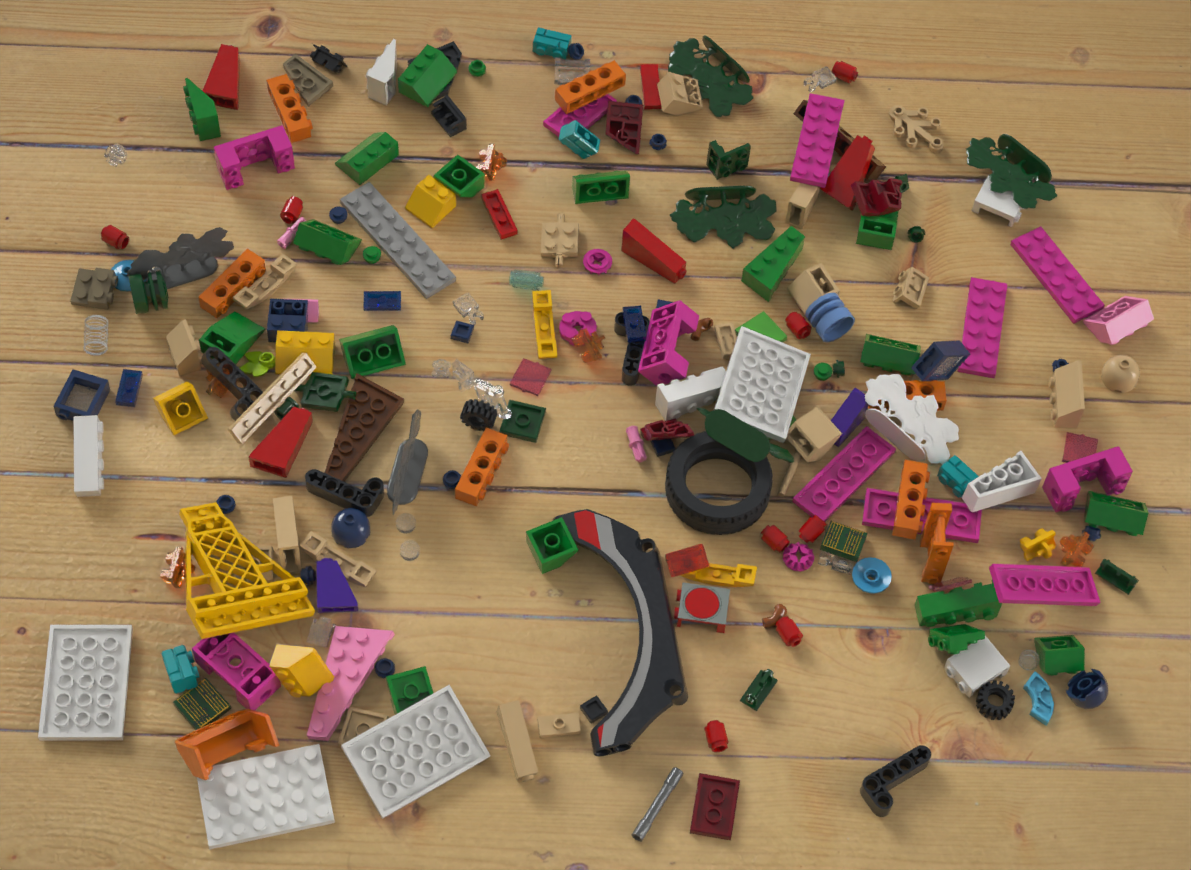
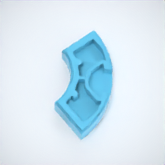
[1023,671,1054,726]

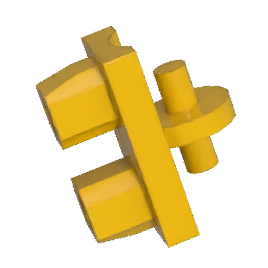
[1020,528,1056,561]

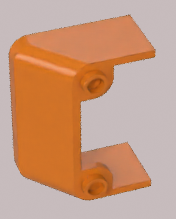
[175,709,279,780]

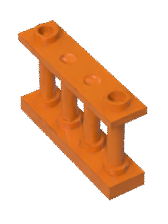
[920,503,954,584]

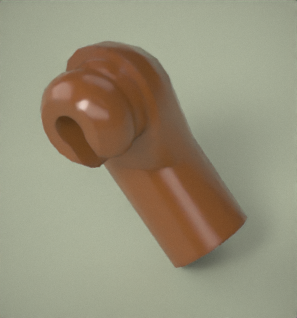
[691,318,713,341]
[762,604,787,628]

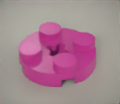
[559,311,597,346]

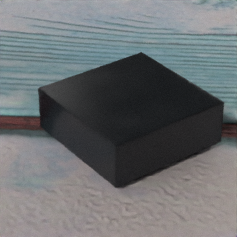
[580,695,608,724]

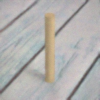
[777,450,802,497]

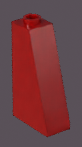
[202,44,240,110]
[820,135,875,211]
[621,218,687,284]
[249,407,313,478]

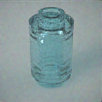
[509,269,544,291]

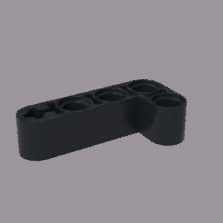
[614,312,650,386]
[201,347,263,421]
[305,469,384,517]
[860,745,931,817]

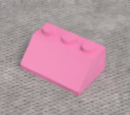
[1083,296,1154,345]

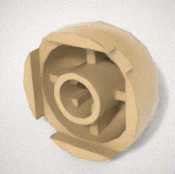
[1101,355,1140,393]

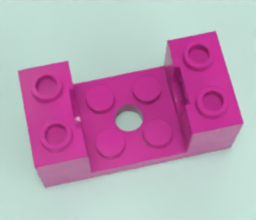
[214,125,295,190]
[638,300,699,386]
[1042,446,1133,513]
[192,633,281,711]

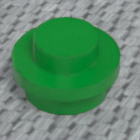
[468,60,486,77]
[363,246,381,264]
[814,363,833,381]

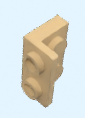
[893,267,929,309]

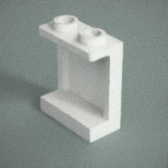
[972,175,1025,227]
[945,636,1010,698]

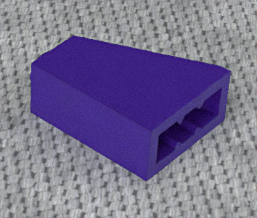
[831,388,869,447]
[317,558,358,613]

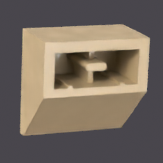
[657,72,703,116]
[787,263,840,316]
[166,319,202,376]
[786,407,842,462]

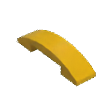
[532,290,557,359]
[676,555,757,587]

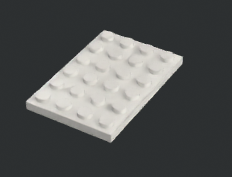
[714,326,811,443]
[38,625,133,741]
[341,685,491,819]
[197,744,335,849]

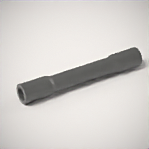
[632,767,684,842]

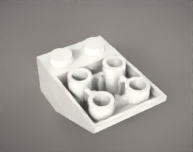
[366,39,397,106]

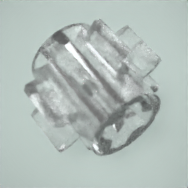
[104,143,127,167]

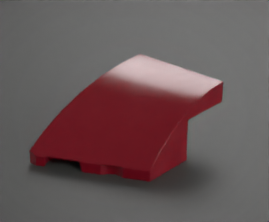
[605,101,644,155]
[851,178,902,216]
[640,418,694,441]

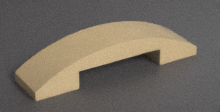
[233,254,297,309]
[299,531,377,587]

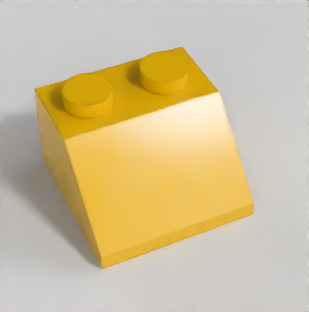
[405,174,456,228]
[153,381,208,435]

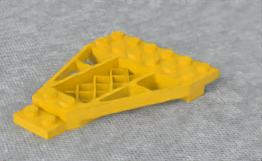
[179,502,315,639]

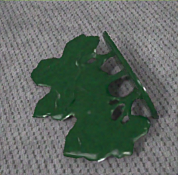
[668,35,754,117]
[966,134,1057,209]
[670,185,777,248]
[696,408,794,463]

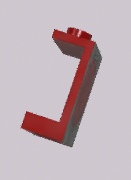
[674,583,730,633]

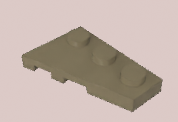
[283,54,333,106]

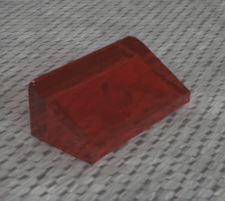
[665,544,709,578]

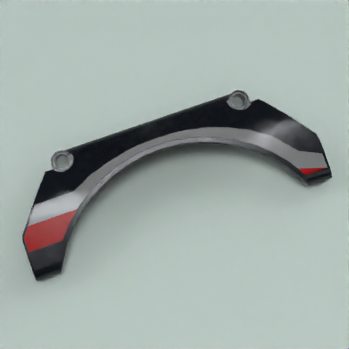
[553,509,688,757]

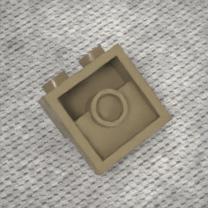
[70,268,118,310]

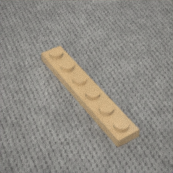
[227,353,316,444]

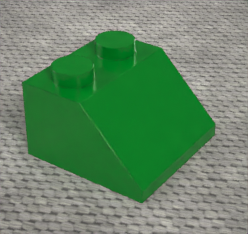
[433,155,485,198]
[526,517,578,574]
[1034,635,1085,676]

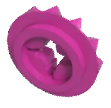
[583,249,612,276]
[783,542,815,571]

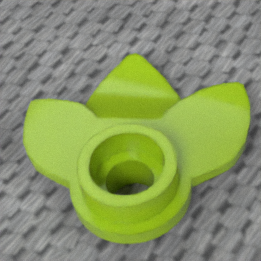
[240,351,275,377]

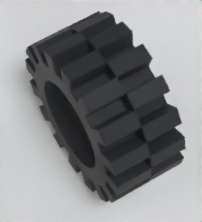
[460,399,497,431]
[976,680,1015,720]

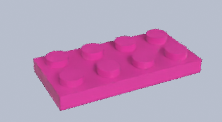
[543,94,617,137]

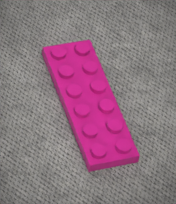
[790,93,845,188]
[1010,226,1105,324]
[957,277,1007,378]
[792,426,896,522]
[862,488,982,543]
[989,564,1101,606]

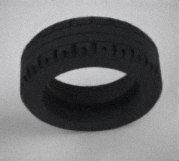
[665,431,773,535]

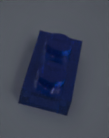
[363,291,401,311]
[622,305,646,342]
[115,369,143,407]

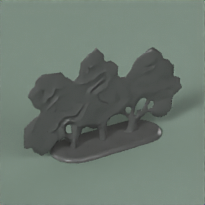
[127,227,234,289]
[387,409,428,515]

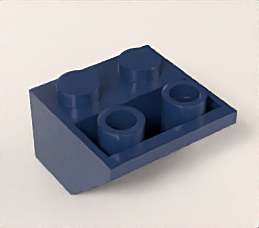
[267,299,308,343]

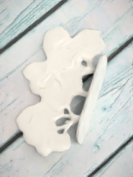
[865,374,959,465]

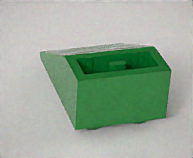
[183,78,221,141]
[856,211,899,250]
[199,311,265,365]

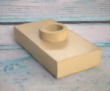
[714,322,737,359]
[537,713,581,739]

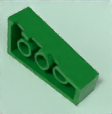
[741,226,805,302]
[915,580,1002,627]

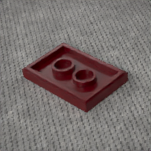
[690,773,740,841]

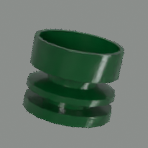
[129,270,169,315]

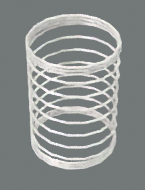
[83,315,108,355]

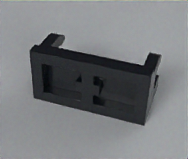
[431,95,467,138]

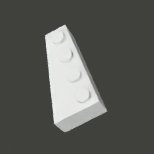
[655,366,726,421]
[74,415,104,497]
[962,451,1042,512]

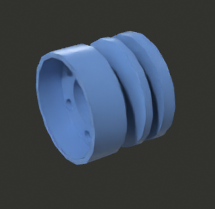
[805,293,855,342]

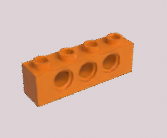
[555,60,626,114]
[266,74,313,143]
[198,248,266,318]
[867,380,947,411]
[455,428,509,507]
[892,460,930,540]

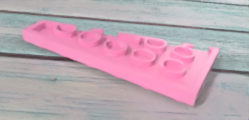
[307,626,395,741]

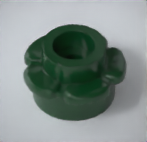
[907,226,925,243]
[832,360,845,378]

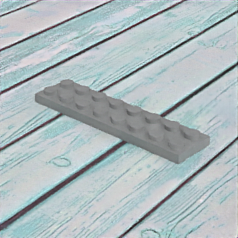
[340,182,456,299]

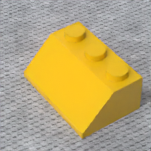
[275,330,336,376]
[269,644,334,698]

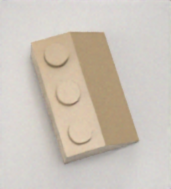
[1049,360,1085,429]

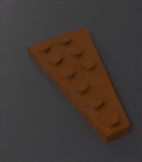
[325,373,404,482]

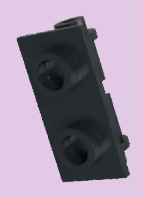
[310,44,347,73]

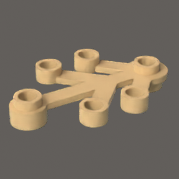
[889,105,944,154]

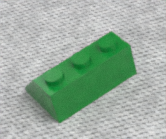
[398,44,457,107]
[335,132,399,185]
[572,171,630,204]
[293,219,362,265]
[339,325,406,379]
[860,334,921,376]
[1084,491,1149,536]

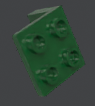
[706,140,751,180]

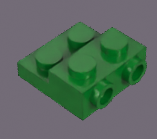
[928,624,985,654]
[385,666,433,715]

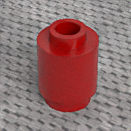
[831,61,858,84]
[280,196,303,224]
[101,225,129,249]
[785,312,812,339]
[798,514,827,544]
[761,525,790,553]
[775,616,803,647]
[704,720,729,753]

